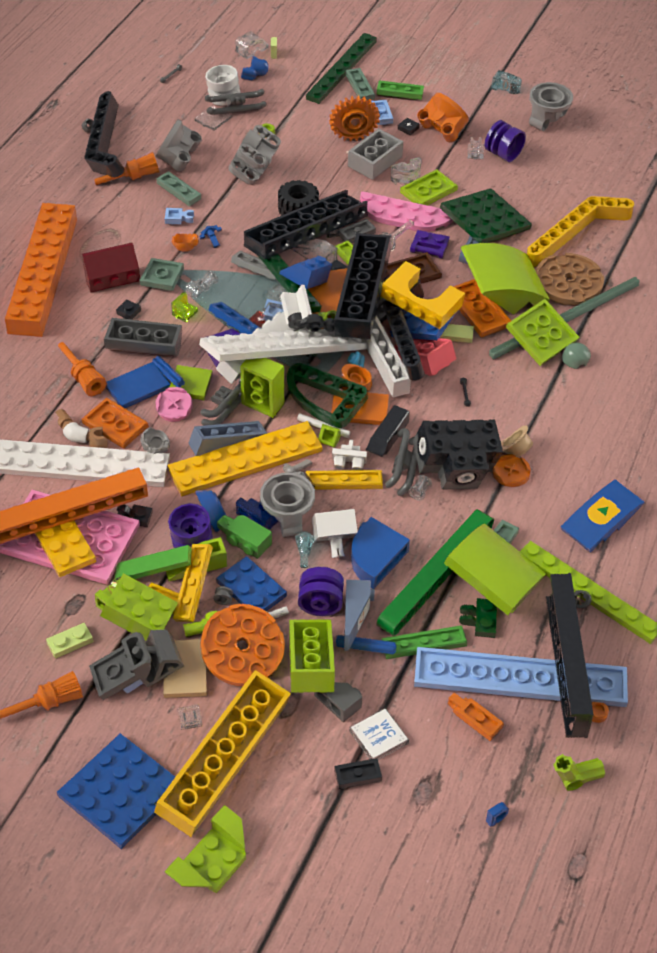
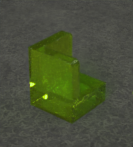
[171,292,198,322]

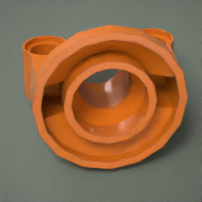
[417,93,469,143]

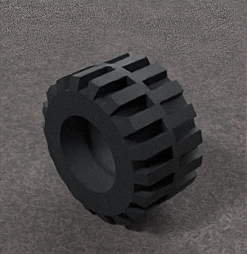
[278,180,319,216]

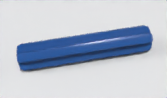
[152,356,185,388]
[336,635,397,654]

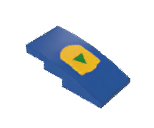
[560,479,645,553]

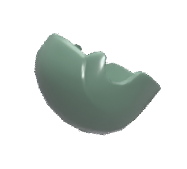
[562,342,591,369]

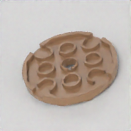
[536,253,604,305]

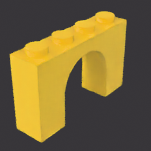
[381,261,465,329]

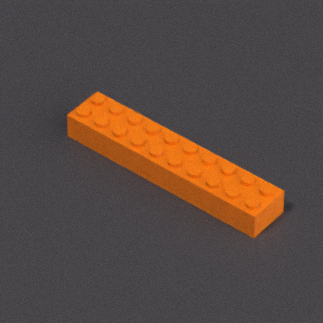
[5,203,77,337]

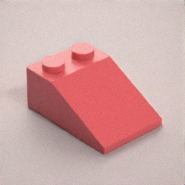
[394,338,456,376]

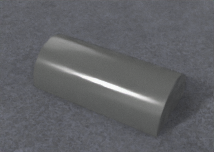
[104,318,182,356]

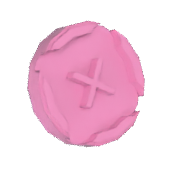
[156,387,193,422]

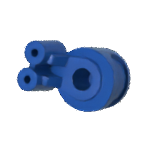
[241,56,269,80]

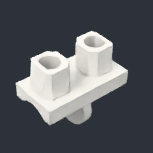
[332,440,367,470]

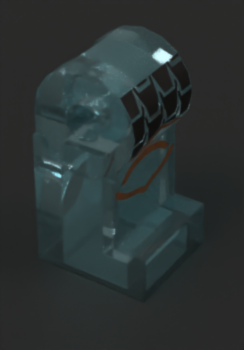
[491,70,522,94]

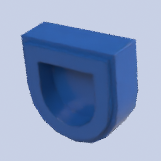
[486,802,509,827]

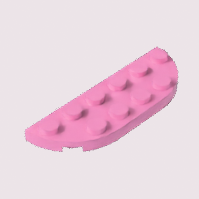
[360,192,453,232]

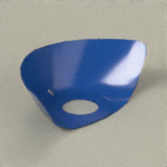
[195,490,227,532]

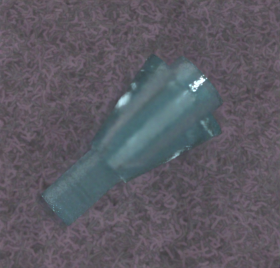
[295,532,315,568]

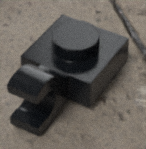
[116,504,153,528]

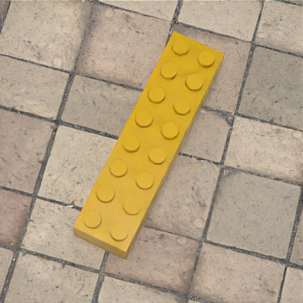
[154,670,291,837]

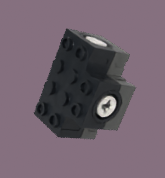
[413,419,503,490]

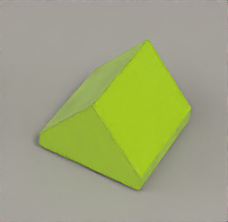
[318,424,341,447]

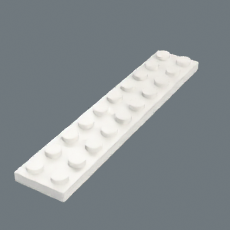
[199,329,368,362]
[0,440,170,487]

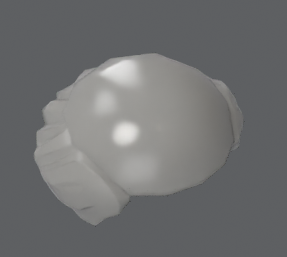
[140,427,170,454]

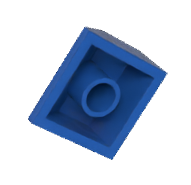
[280,256,332,289]

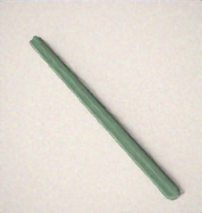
[489,277,640,359]

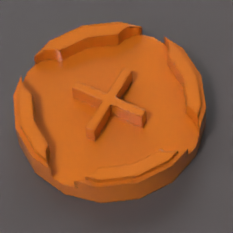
[492,454,531,487]

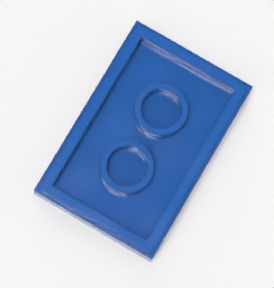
[106,362,170,408]

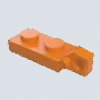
[447,692,504,741]

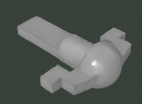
[283,459,312,474]

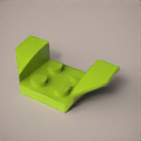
[164,805,246,893]

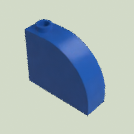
[351,517,410,589]

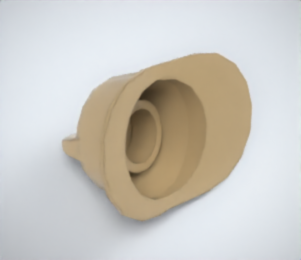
[501,425,533,457]

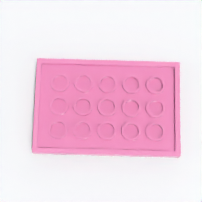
[0,490,140,585]

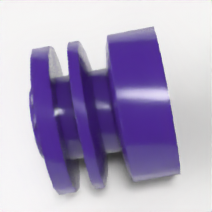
[484,120,526,162]
[168,503,213,548]

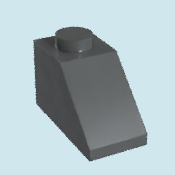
[314,682,363,722]

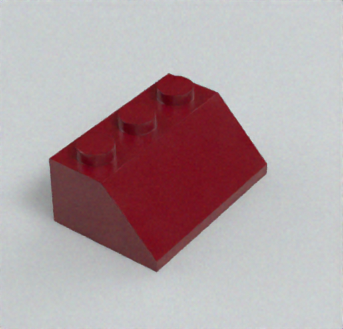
[82,242,140,293]

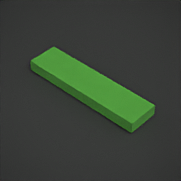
[115,545,192,579]
[382,625,467,659]

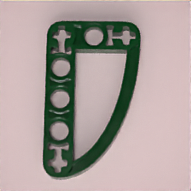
[287,363,368,428]

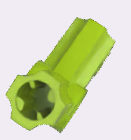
[553,754,605,791]

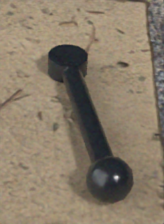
[460,377,471,407]

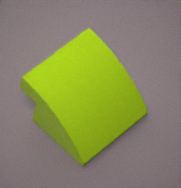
[461,243,550,315]
[444,523,547,615]

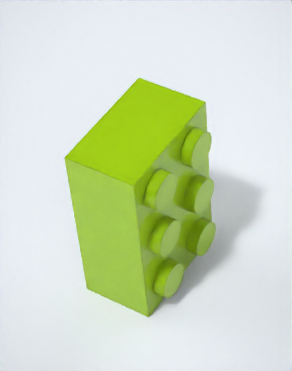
[240,358,284,418]
[100,573,178,641]

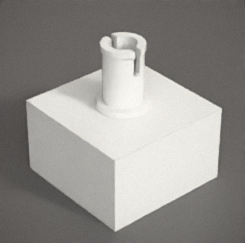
[312,509,358,558]

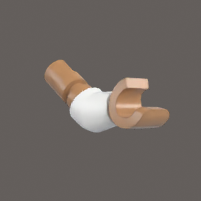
[55,409,108,448]

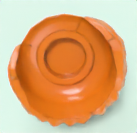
[171,233,199,252]

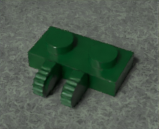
[459,598,497,638]

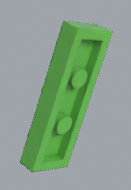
[377,80,424,100]

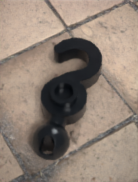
[287,312,335,332]

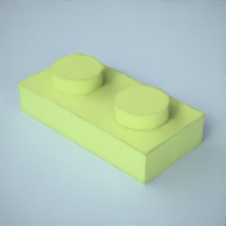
[46,623,94,659]

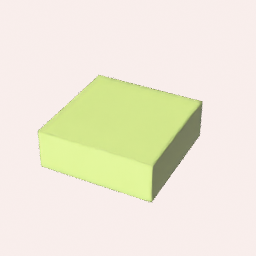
[271,37,277,59]

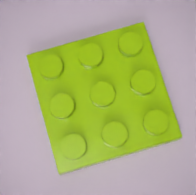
[506,299,580,366]

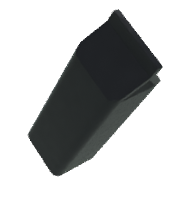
[366,405,410,457]

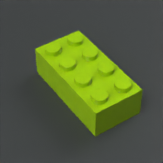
[289,619,335,693]

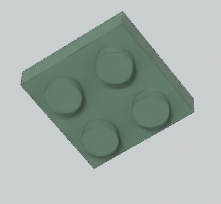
[140,258,184,291]

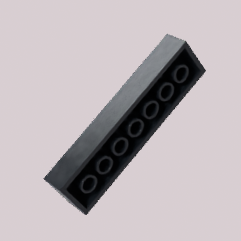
[334,233,391,339]

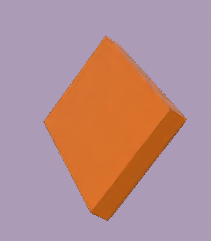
[331,390,389,425]
[82,398,149,449]

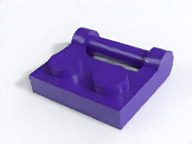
[410,230,450,259]

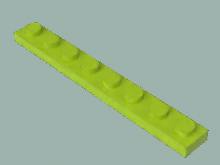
[520,541,657,644]

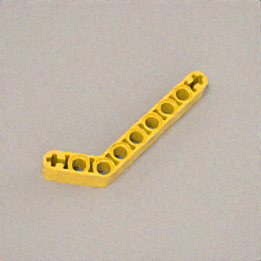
[527,196,634,267]

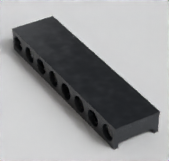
[244,190,368,260]
[546,573,594,738]

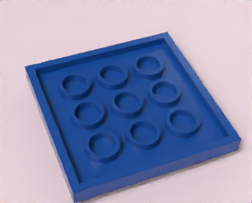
[57,733,175,849]

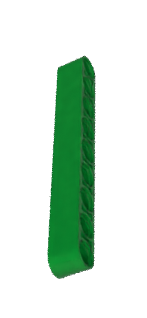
[376,509,495,636]

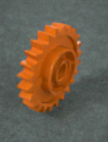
[329,95,380,141]

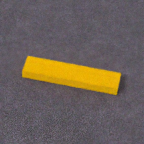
[306,470,383,490]
[173,544,213,622]

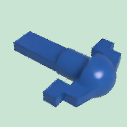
[199,225,222,248]

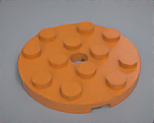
[200,604,285,686]

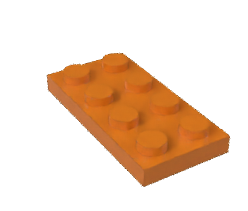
[453,279,511,338]

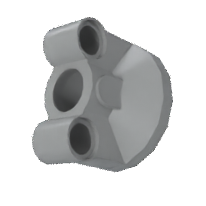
[529,82,573,131]
[155,119,202,172]
[260,473,315,537]

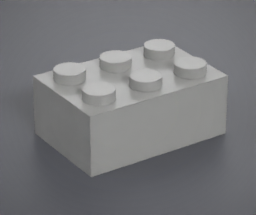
[348,128,404,180]

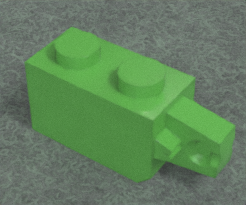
[217,515,272,559]

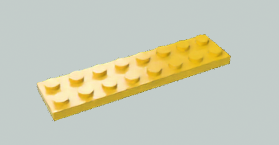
[168,421,322,497]

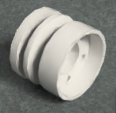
[205,65,241,106]

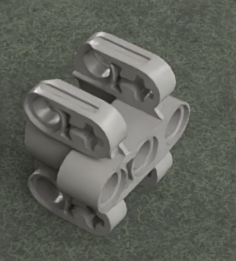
[229,125,281,185]

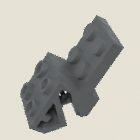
[89,630,184,700]

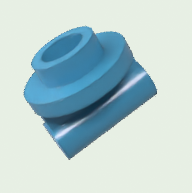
[347,351,365,367]

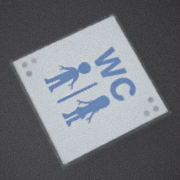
[349,708,409,760]

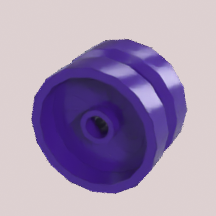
[298,567,344,616]

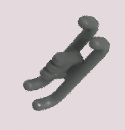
[205,89,267,115]
[200,378,241,426]
[385,428,417,496]

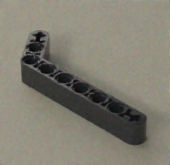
[84,91,125,177]
[383,279,425,381]

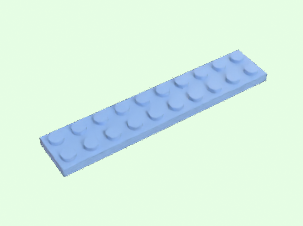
[414,647,628,707]

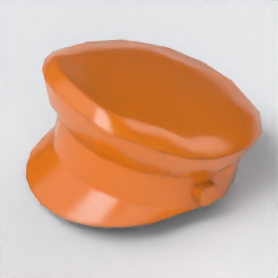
[341,364,372,391]

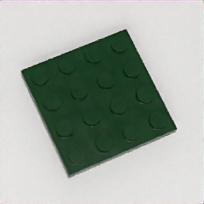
[440,188,532,243]

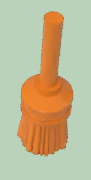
[94,152,160,185]
[58,342,107,397]
[0,671,83,719]

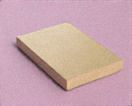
[164,639,207,698]

